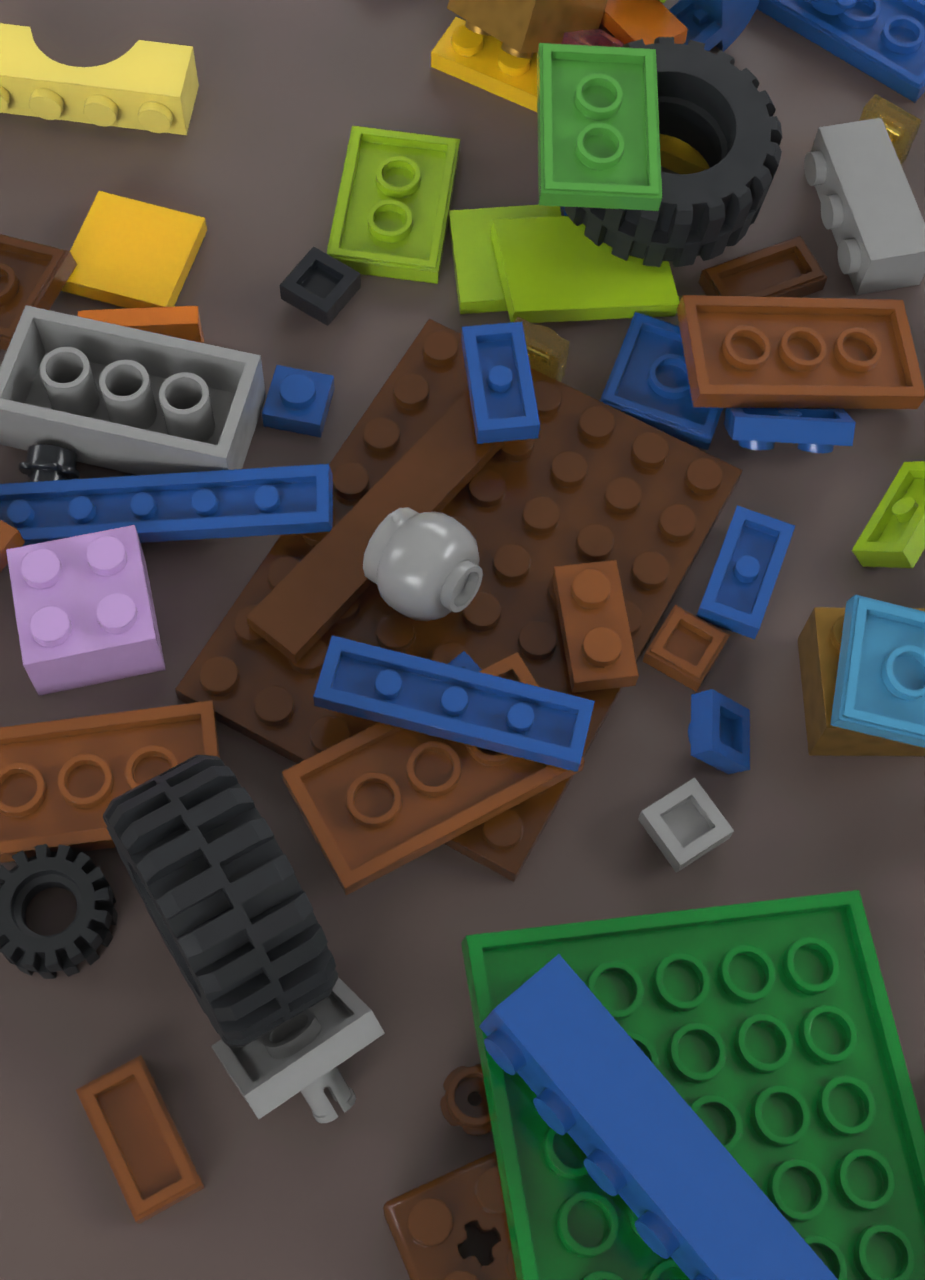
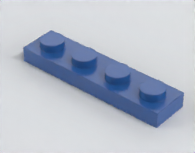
[313,635,595,772]

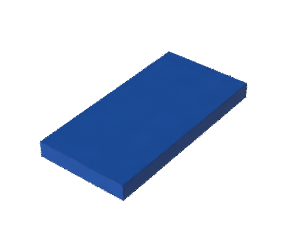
[757,0,925,103]

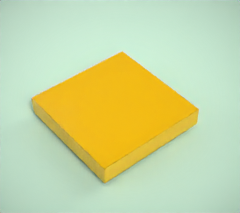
[61,191,207,308]

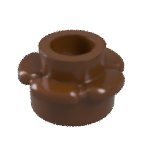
[440,1064,492,1136]

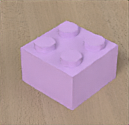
[6,525,166,696]

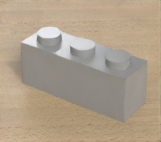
[804,118,925,295]

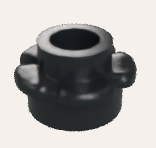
[18,445,80,482]

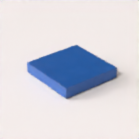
[600,312,723,450]

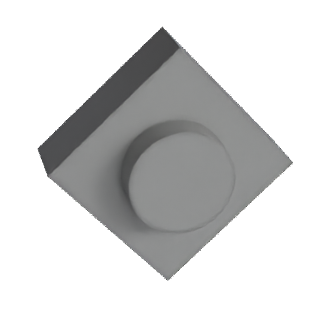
[638,777,734,873]

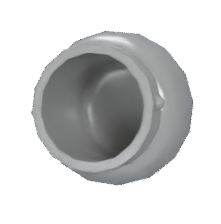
[363,507,483,621]

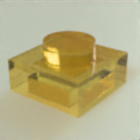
[859,94,922,164]
[514,317,570,382]

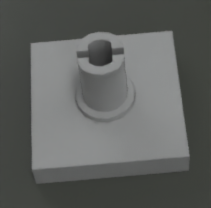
[211,977,385,1123]

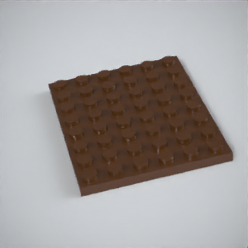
[175,319,743,882]

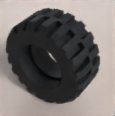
[564,37,783,267]
[103,755,338,1046]

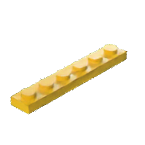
[431,17,710,174]

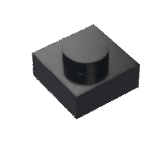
[280,246,361,326]

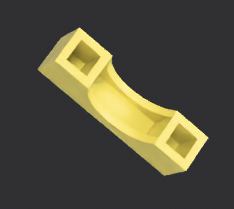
[0,23,199,135]

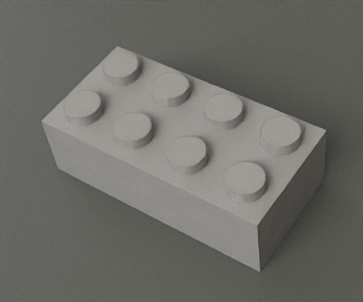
[0,305,266,475]

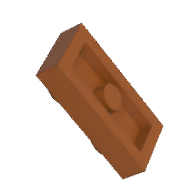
[552,560,639,693]

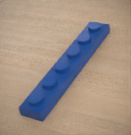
[0,464,333,546]

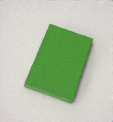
[537,43,662,211]

